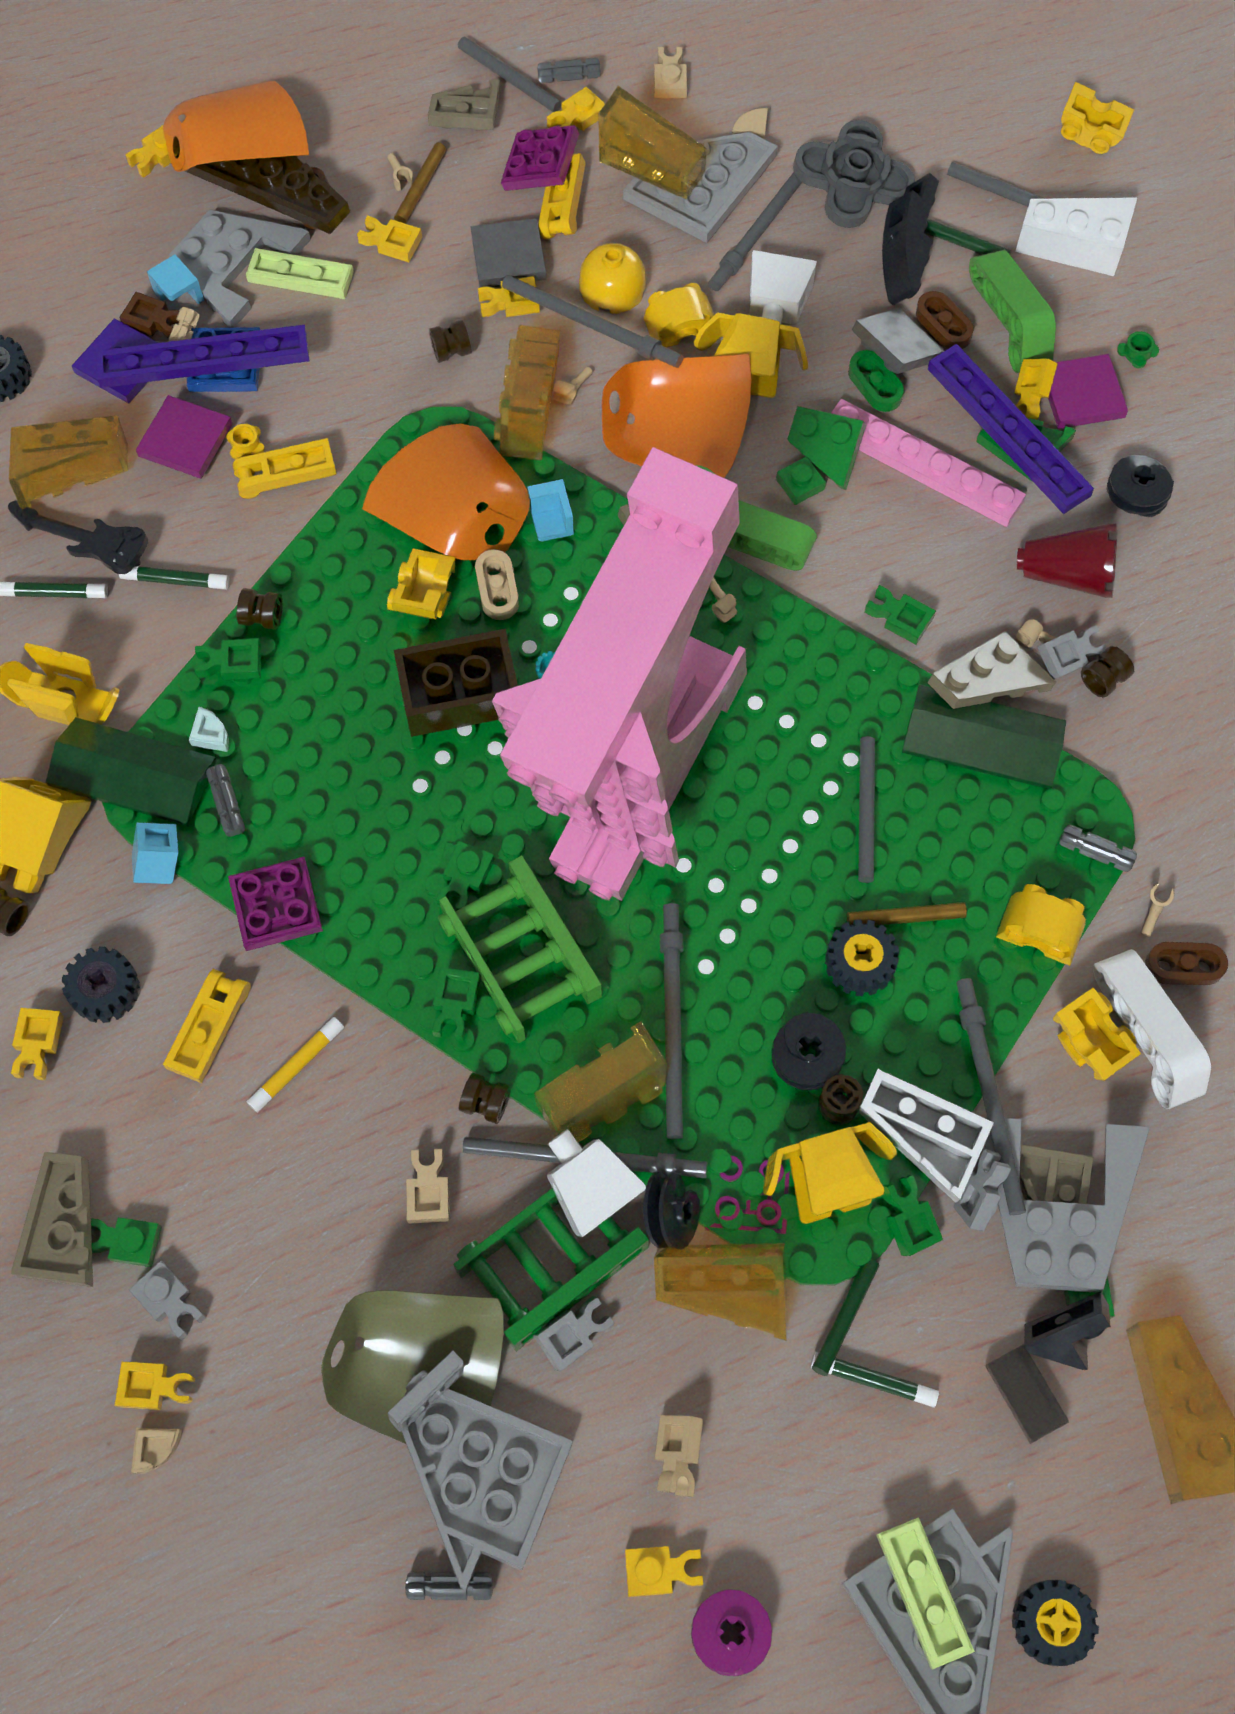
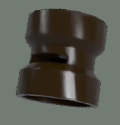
[429,320,472,363]
[236,588,283,630]
[1081,646,1134,698]
[0,887,30,936]
[459,1073,511,1124]
[818,1074,863,1125]

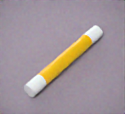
[246,1017,344,1113]

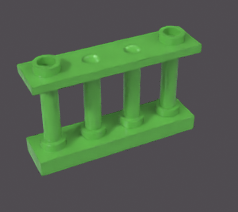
[438,856,602,1043]

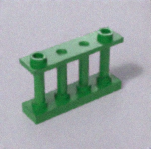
[453,1188,649,1352]

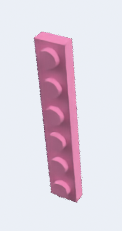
[831,399,1026,527]

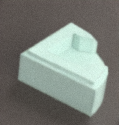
[189,707,229,752]

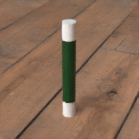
[119,566,230,590]
[0,582,108,598]
[810,1351,939,1408]

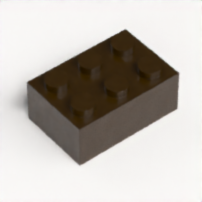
[394,629,518,737]

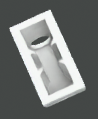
[749,250,817,324]
[547,1129,646,1237]

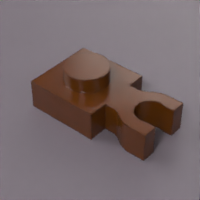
[119,292,179,338]

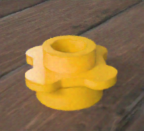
[226,424,265,460]

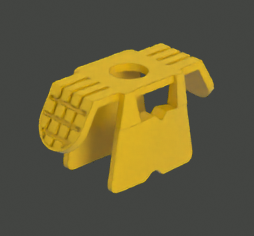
[694,312,808,398]
[0,643,120,725]
[763,1122,897,1224]

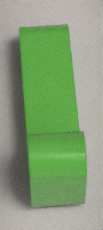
[969,250,1056,373]
[695,465,817,571]

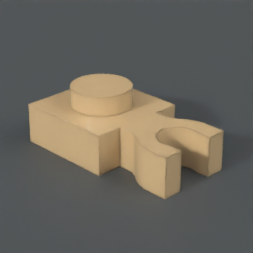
[654,47,687,98]
[406,1149,450,1224]

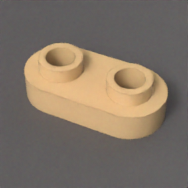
[475,550,519,620]

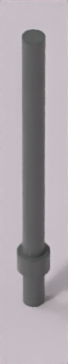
[708,172,802,291]
[502,275,683,368]
[660,903,684,1139]
[956,978,1026,1215]
[463,1137,708,1178]

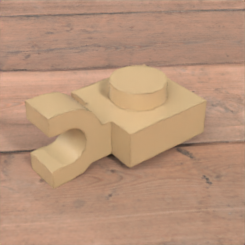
[655,1415,703,1497]

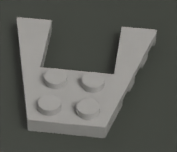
[983,1117,1149,1293]

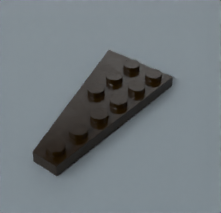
[176,152,350,234]

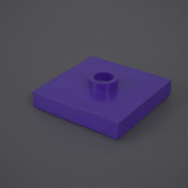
[72,318,158,404]

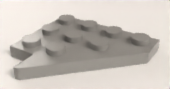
[618,132,778,243]
[401,1375,573,1590]
[842,1508,1013,1714]

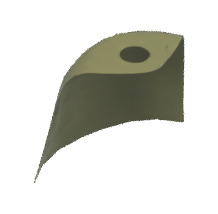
[321,1290,504,1444]

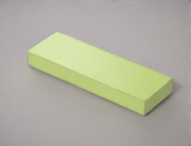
[246,248,354,299]
[876,1517,975,1669]

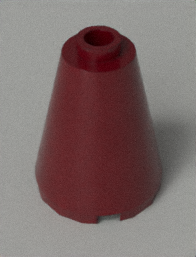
[1017,524,1117,598]

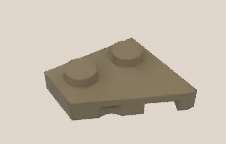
[428,79,500,130]
[1020,1145,1094,1204]

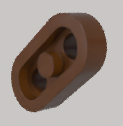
[916,291,974,349]
[1145,942,1228,985]

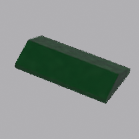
[902,685,1066,790]
[45,717,217,827]

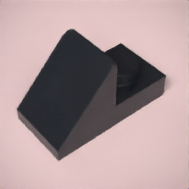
[1024,1291,1111,1370]

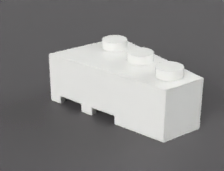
[1015,197,1137,276]
[859,1069,994,1203]

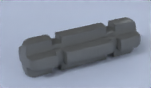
[537,57,601,83]
[206,764,245,837]
[1060,825,1137,872]
[405,1572,493,1600]

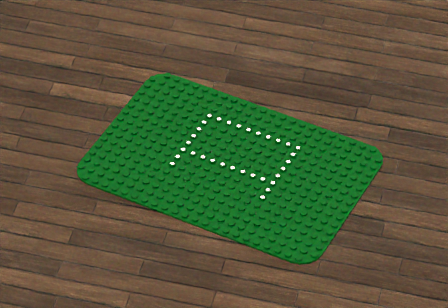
[102,407,1135,1286]

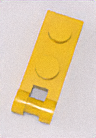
[538,153,586,239]
[232,438,337,499]
[163,969,251,1083]

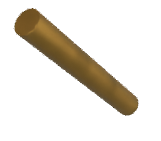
[394,142,446,224]
[847,902,967,926]

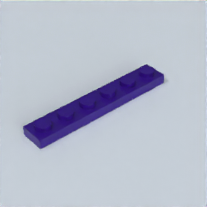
[95,324,310,388]
[928,344,1094,514]

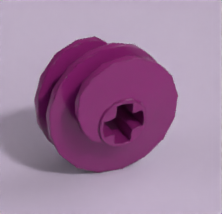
[691,1589,772,1676]

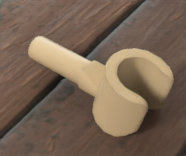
[387,153,413,191]
[553,367,593,405]
[709,577,737,623]
[1015,619,1057,647]
[1141,883,1175,937]

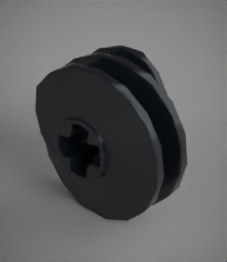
[1107,455,1174,517]
[772,1012,846,1090]
[643,1172,700,1250]

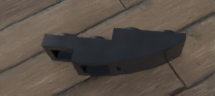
[882,173,939,305]

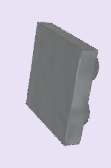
[470,218,546,288]
[852,308,945,374]

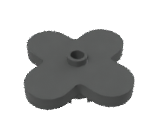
[793,120,915,228]

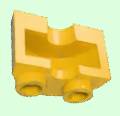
[1061,82,1134,154]
[643,283,714,347]
[387,548,455,619]
[996,884,1086,966]
[1053,987,1141,1081]

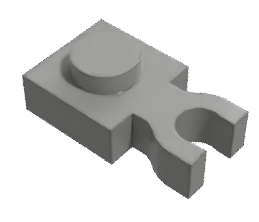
[1037,625,1106,680]
[953,1149,1011,1232]
[129,1261,206,1340]
[533,1296,614,1372]

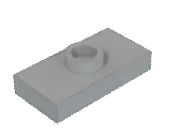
[388,1351,464,1432]

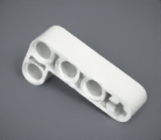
[1093,949,1211,1109]

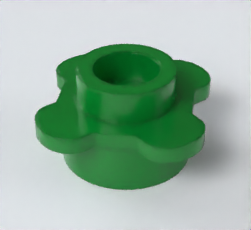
[1117,331,1159,368]

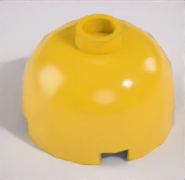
[579,243,646,314]

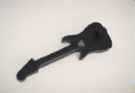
[8,500,148,574]

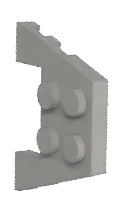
[169,210,310,328]

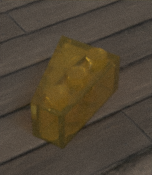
[598,86,707,200]
[9,415,128,509]
[534,1021,667,1142]
[654,1243,788,1341]

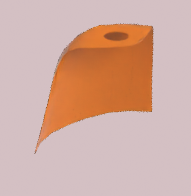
[163,81,309,172]
[602,354,752,478]
[362,423,530,560]

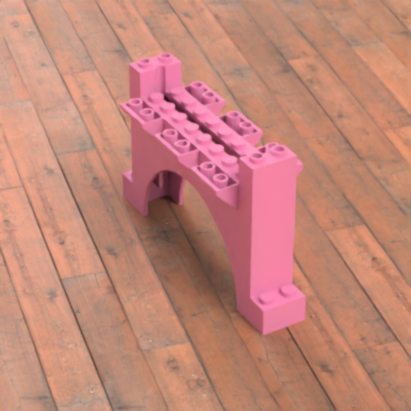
[492,447,747,901]

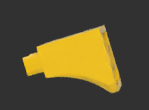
[0,777,91,893]

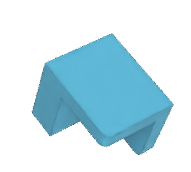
[147,254,204,304]
[528,479,574,542]
[132,823,178,884]

